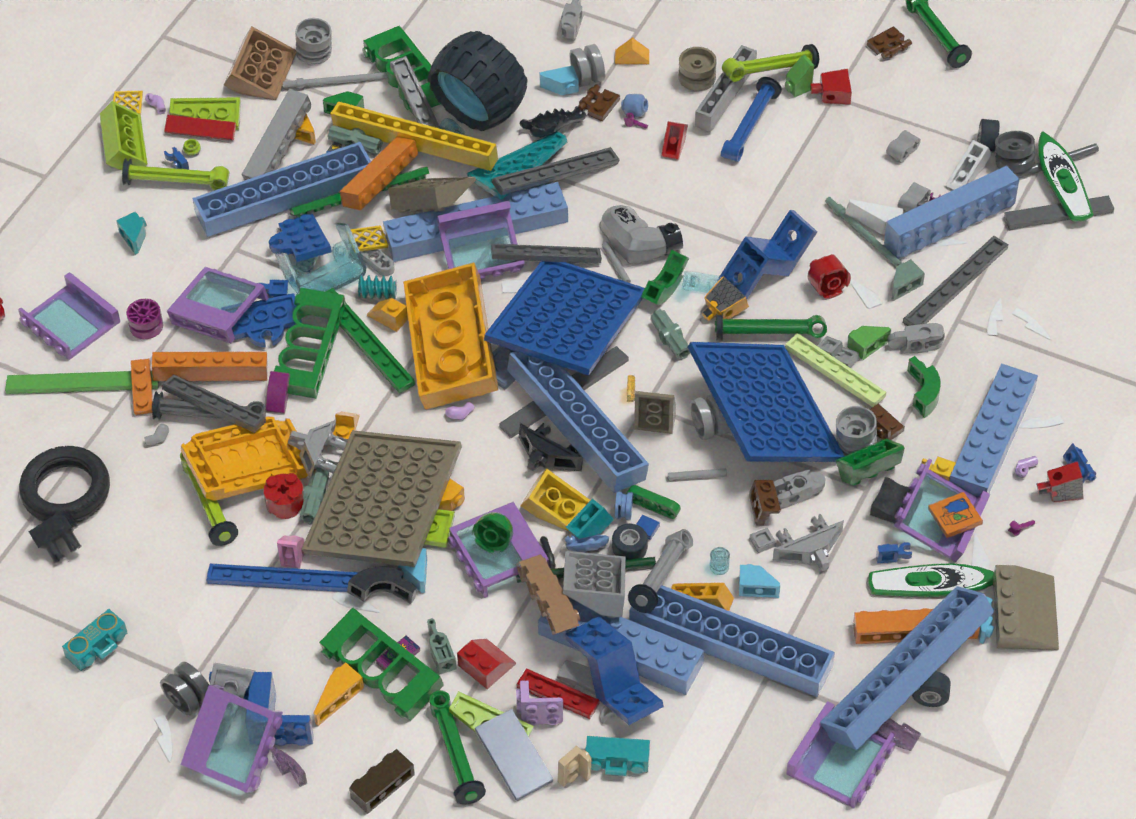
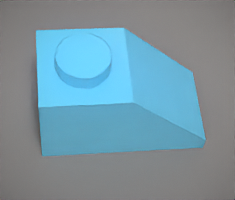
[539,65,579,95]
[398,548,427,593]
[739,564,780,598]

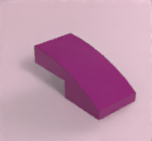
[266,371,290,414]

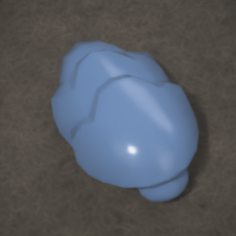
[565,535,609,553]

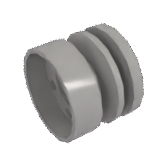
[295,18,332,64]
[836,406,877,456]

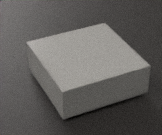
[750,528,776,553]

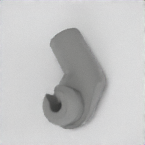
[144,424,169,446]

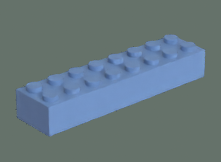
[884,165,1019,259]
[950,363,1038,497]
[538,596,704,695]

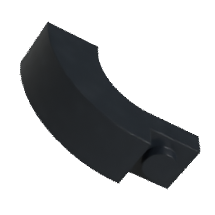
[347,566,417,604]

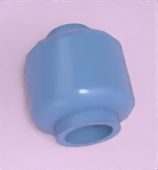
[621,94,648,117]

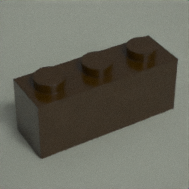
[349,749,415,814]

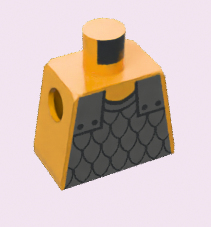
[702,276,749,321]

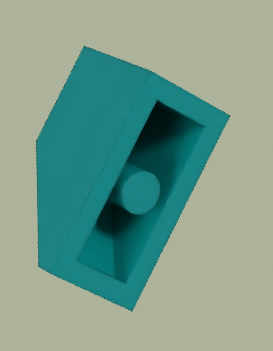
[116,211,147,255]
[566,498,614,539]

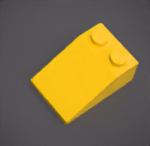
[520,469,590,532]

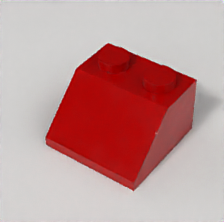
[457,638,516,689]

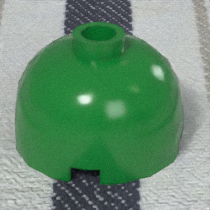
[472,512,514,553]

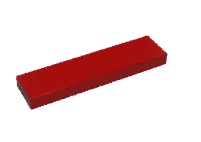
[164,115,237,141]
[517,668,600,719]

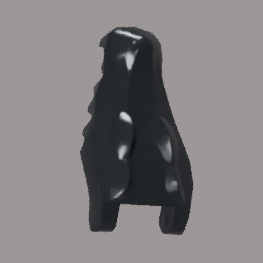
[519,106,587,138]

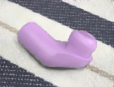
[145,93,166,114]
[445,402,474,420]
[1015,456,1038,477]

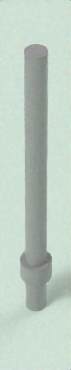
[283,72,387,89]

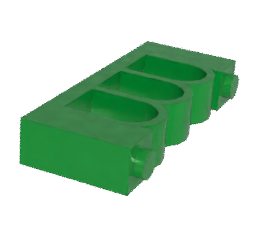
[362,25,441,115]
[274,288,346,399]
[319,607,444,721]

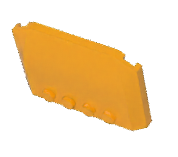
[181,416,308,501]

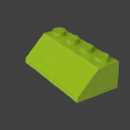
[100,101,148,170]

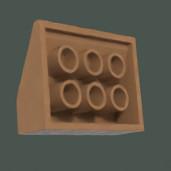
[224,26,296,100]

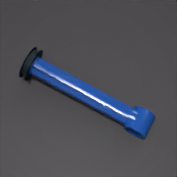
[721,76,782,162]

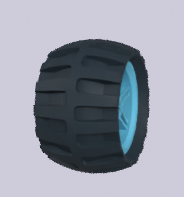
[428,31,528,131]

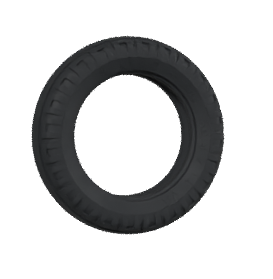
[19,446,110,523]

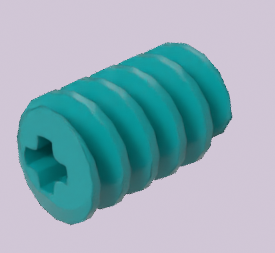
[358,275,397,299]

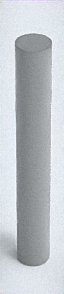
[602,242,631,283]
[668,468,727,480]

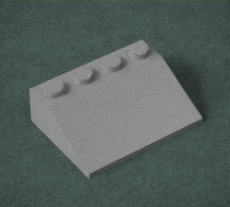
[563,551,625,618]

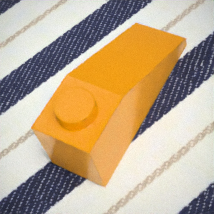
[671,583,734,611]
[314,663,364,726]

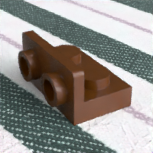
[865,403,905,440]
[749,480,781,526]

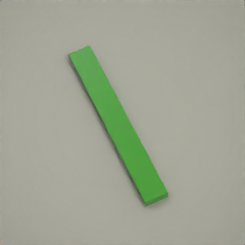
[5,370,159,394]

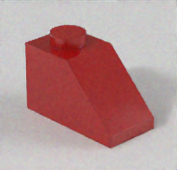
[661,121,688,160]

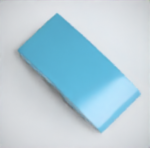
[978,597,994,644]

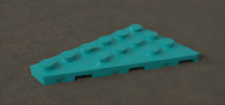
[467,131,567,200]

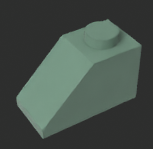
[892,259,925,301]

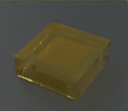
[627,375,635,402]

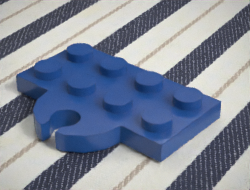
[269,214,332,262]
[222,293,302,347]

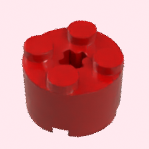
[807,254,851,299]
[263,473,304,519]

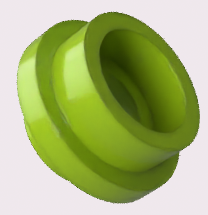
[183,139,201,155]

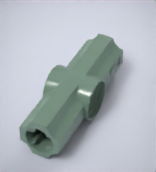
[328,125,383,154]
[650,309,690,360]
[300,467,329,524]

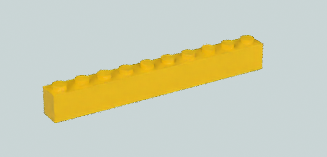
[330,101,498,171]

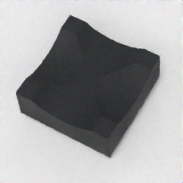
[870,477,922,526]

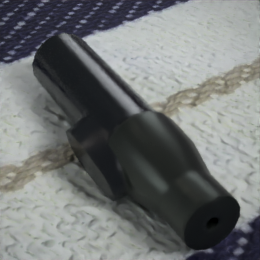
[540,536,556,569]

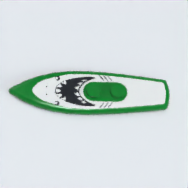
[1038,131,1094,221]
[868,563,994,597]

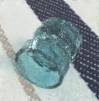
[709,547,730,575]

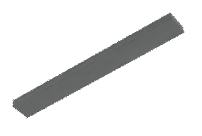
[492,147,620,195]
[902,236,1009,326]
[499,346,629,438]

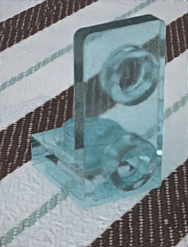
[681,271,722,293]

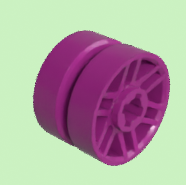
[126,298,164,339]

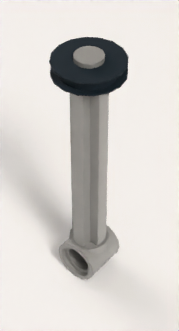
[628,529,693,613]

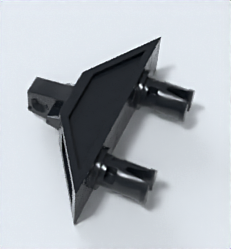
[518,423,583,472]

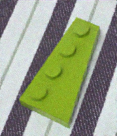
[169,97,241,130]
[449,691,534,737]

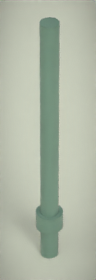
[825,197,902,267]

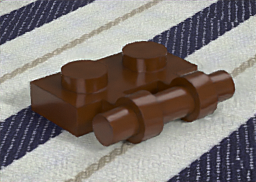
[867,26,912,59]
[577,84,620,122]

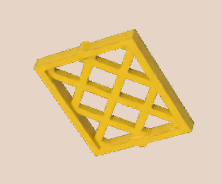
[113,90,143,115]
[349,225,389,252]

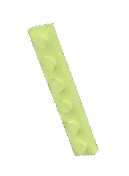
[785,333,886,407]

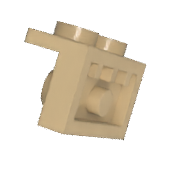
[557,745,591,787]

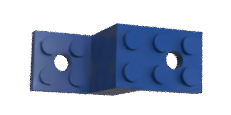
[717,210,817,299]
[565,617,664,725]
[209,672,314,746]

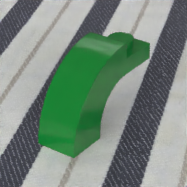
[641,250,689,305]
[907,356,941,418]

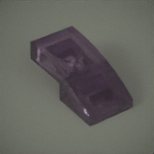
[874,718,921,751]
[271,747,307,787]

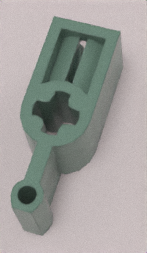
[427,618,457,675]

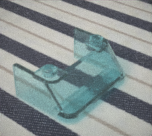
[274,223,366,294]

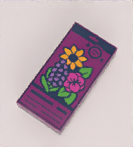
[376,635,420,670]

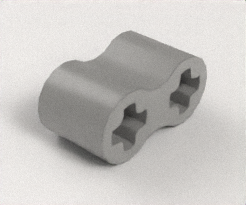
[886,130,921,162]
[897,182,931,212]

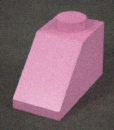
[277,535,304,568]

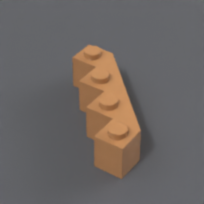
[515,554,580,635]

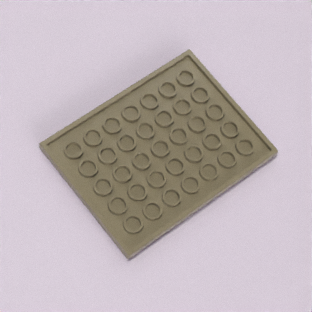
[302,430,462,567]

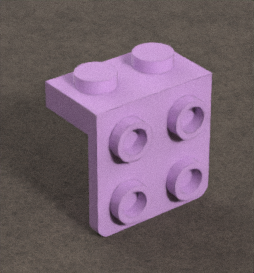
[516,681,563,726]

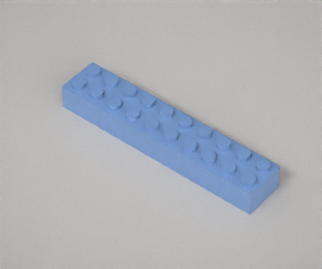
[192,142,371,237]
[383,182,568,262]
[507,351,649,493]
[629,585,835,697]
[820,586,994,750]

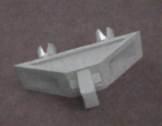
[288,420,348,479]
[773,514,844,571]

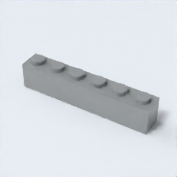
[695,45,757,132]
[242,89,311,181]

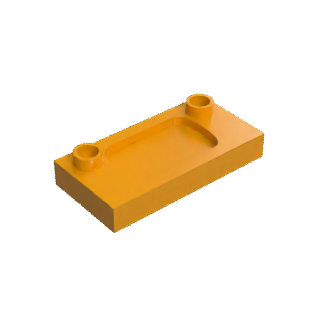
[403,262,498,410]

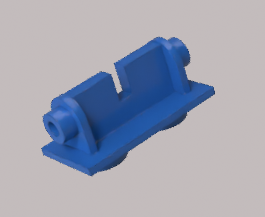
[1063,443,1096,483]

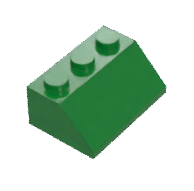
[836,438,905,486]

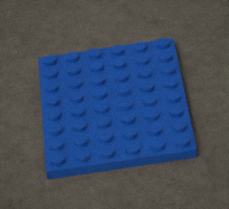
[484,261,645,375]
[687,342,845,462]

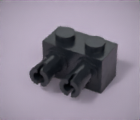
[28,510,82,563]

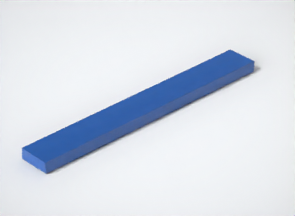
[206,563,358,592]

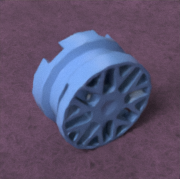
[615,491,633,520]

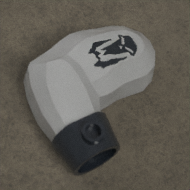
[600,205,683,263]

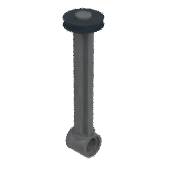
[152,391,266,420]

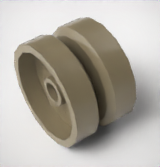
[678,47,717,91]

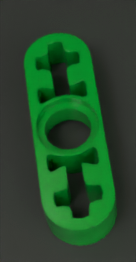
[626,485,681,519]

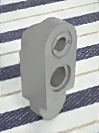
[561,0,584,39]
[887,323,945,354]
[774,469,826,509]

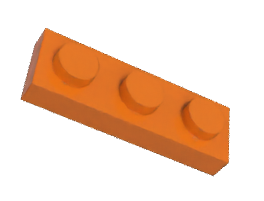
[131,358,153,415]

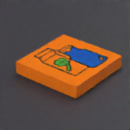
[928,492,983,538]

